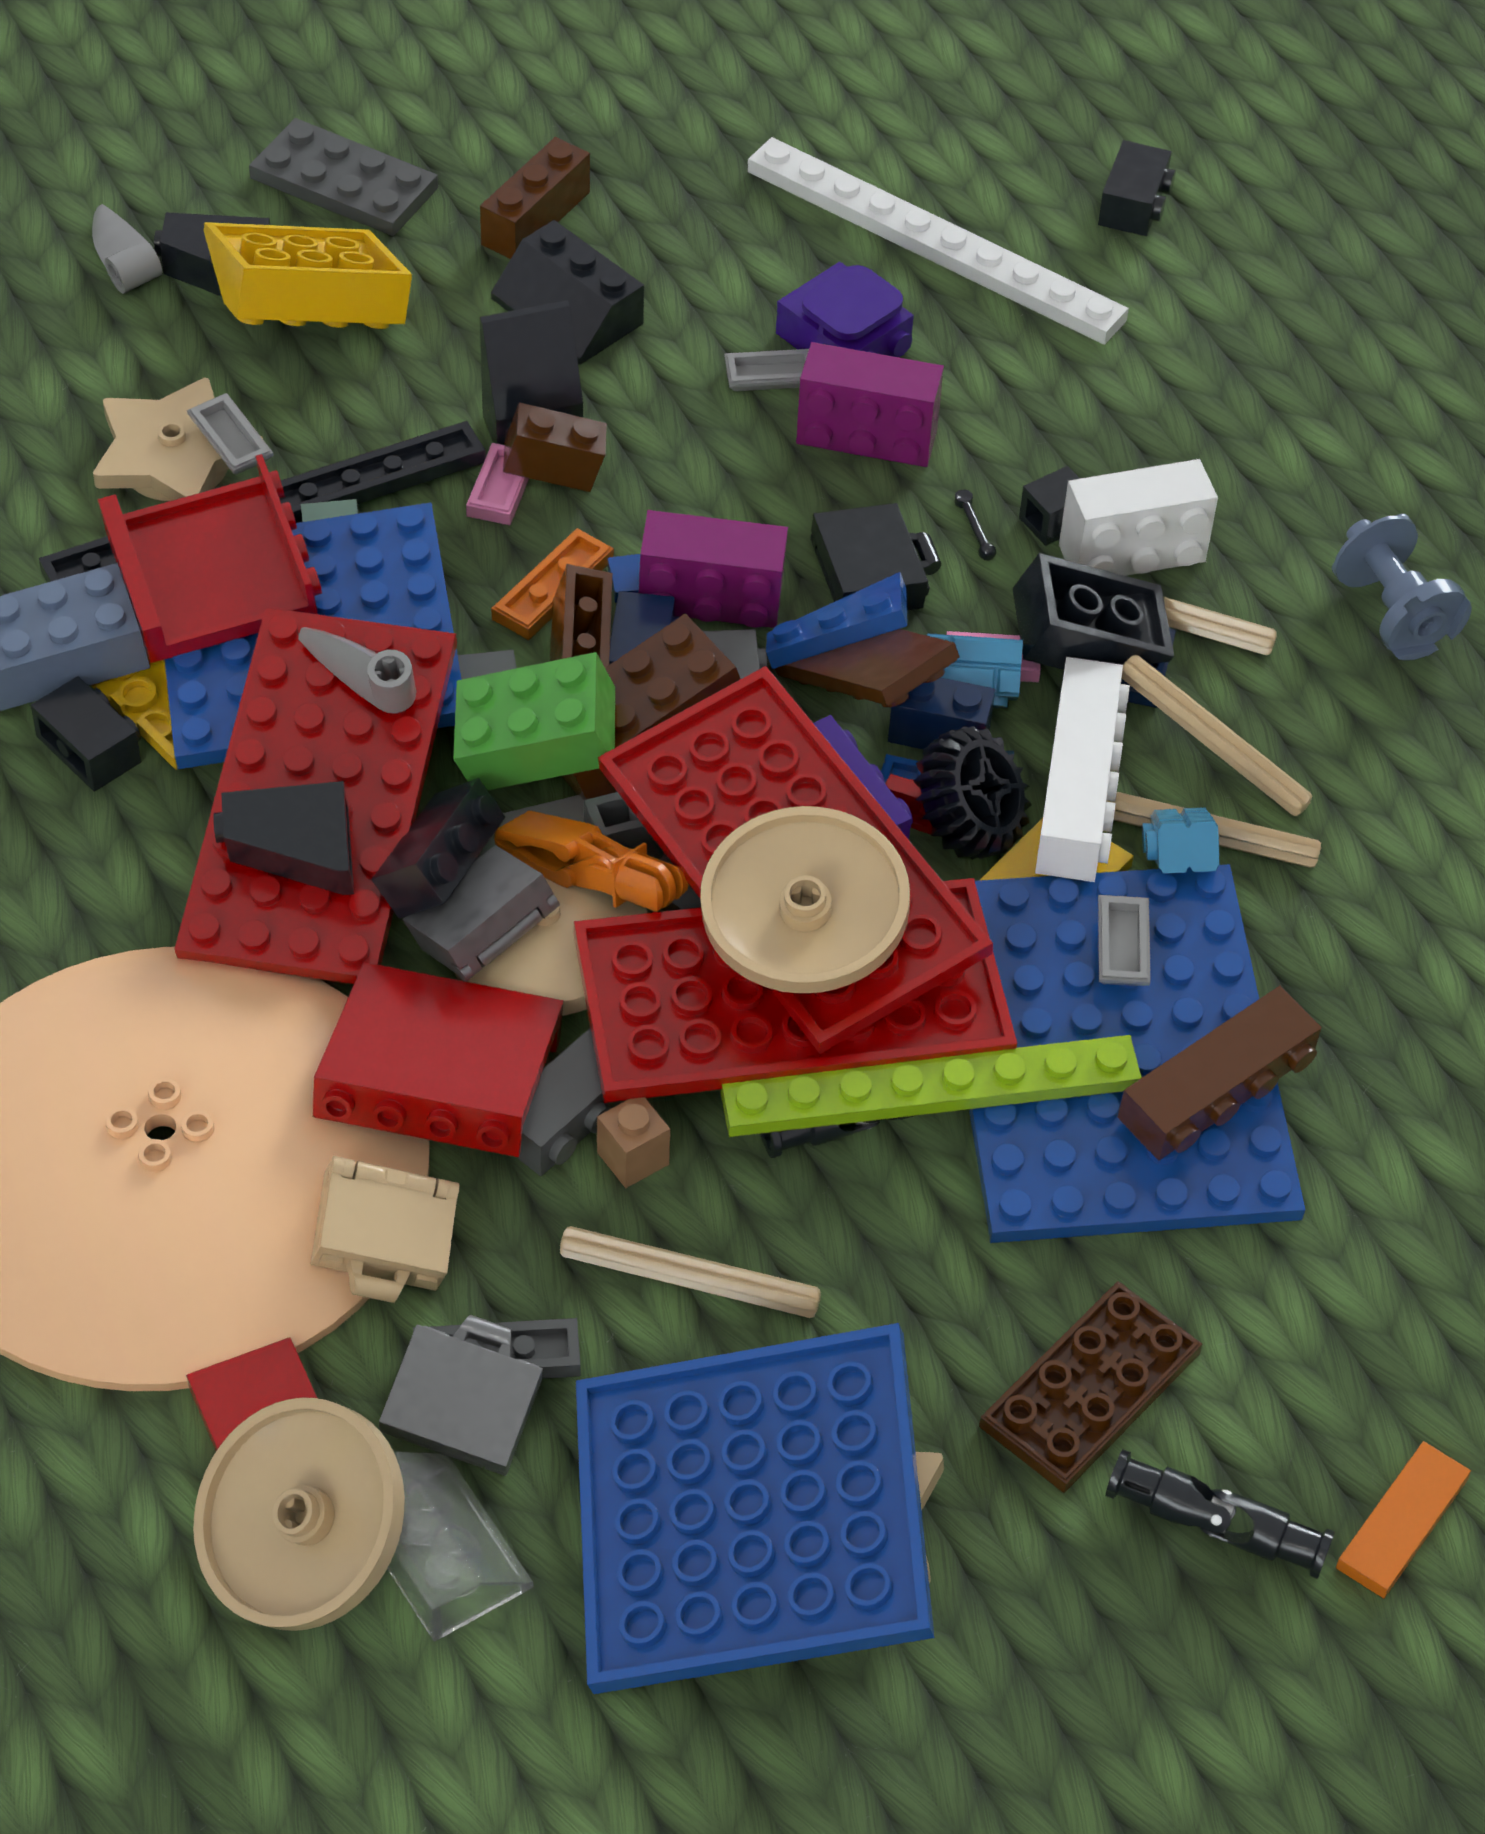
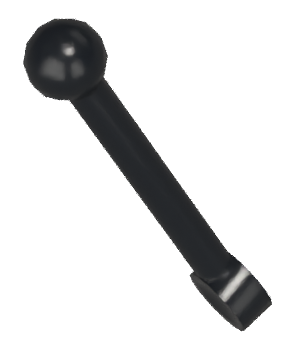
[955,489,997,561]

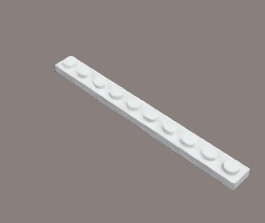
[748,137,1129,345]

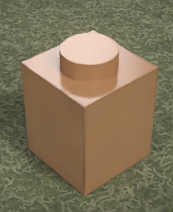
[597,1097,670,1188]

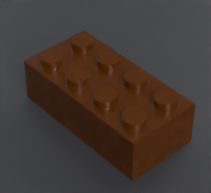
[562,613,741,800]

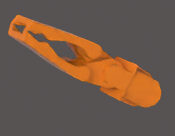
[494,810,689,912]

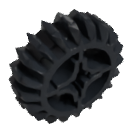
[913,726,1032,860]

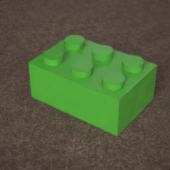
[453,652,615,790]

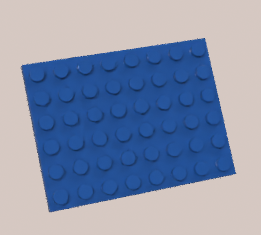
[969,864,1305,1243]

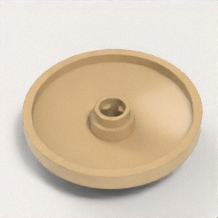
[700,806,910,993]
[454,877,647,1016]
[193,1398,405,1631]

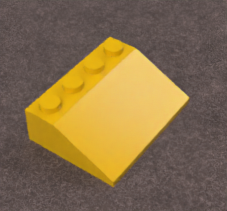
[203,222,412,329]

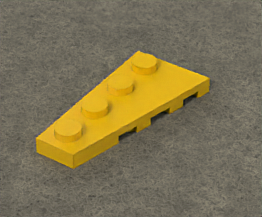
[91,645,178,770]

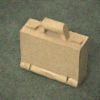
[311,1156,460,1303]

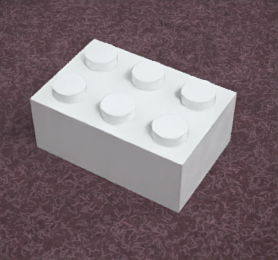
[1059,459,1218,576]

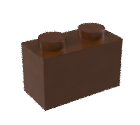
[503,403,607,492]

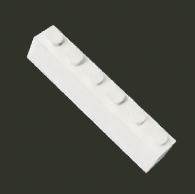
[1035,657,1130,882]

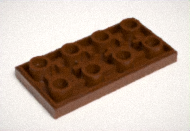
[775,629,960,707]
[979,1281,1203,1493]

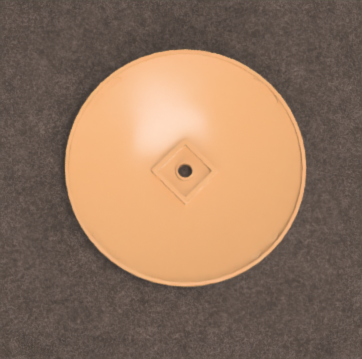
[0,947,430,1391]

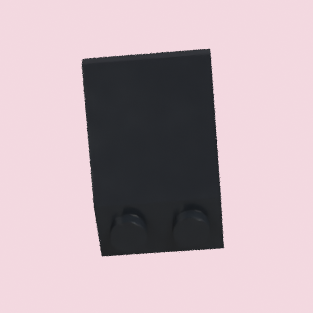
[480,300,583,445]
[1012,553,1174,670]

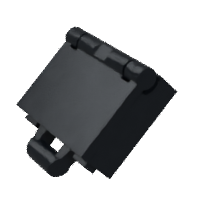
[810,503,941,610]

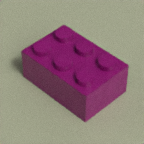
[796,342,944,467]
[639,510,788,628]

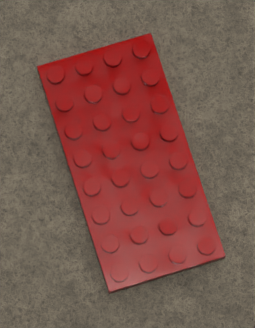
[174,607,457,984]
[598,666,993,1054]
[573,878,1017,1103]

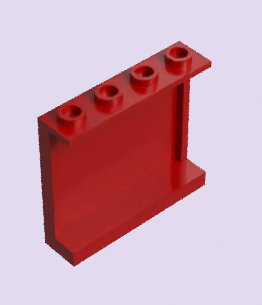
[97,454,322,663]
[313,962,564,1157]

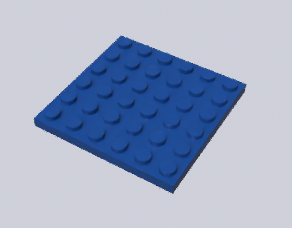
[164,502,462,769]
[576,1323,935,1694]

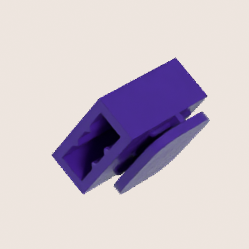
[776,262,914,357]

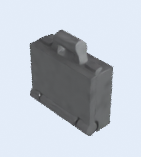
[403,845,560,982]
[379,1315,543,1476]

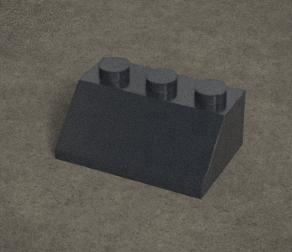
[491,220,644,365]

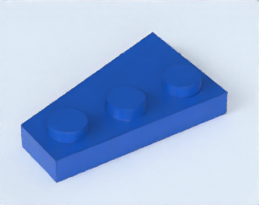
[766,572,907,669]

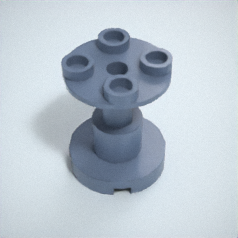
[1331,514,1472,660]

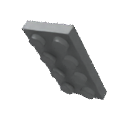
[249,118,438,237]

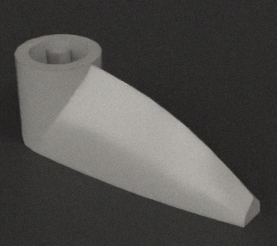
[92,204,163,294]
[298,627,416,713]

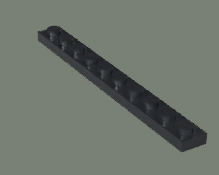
[39,421,486,583]

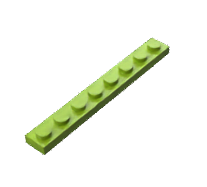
[721,1035,1142,1137]

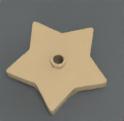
[93,378,263,501]

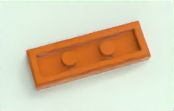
[491,528,614,640]
[1336,1441,1471,1599]

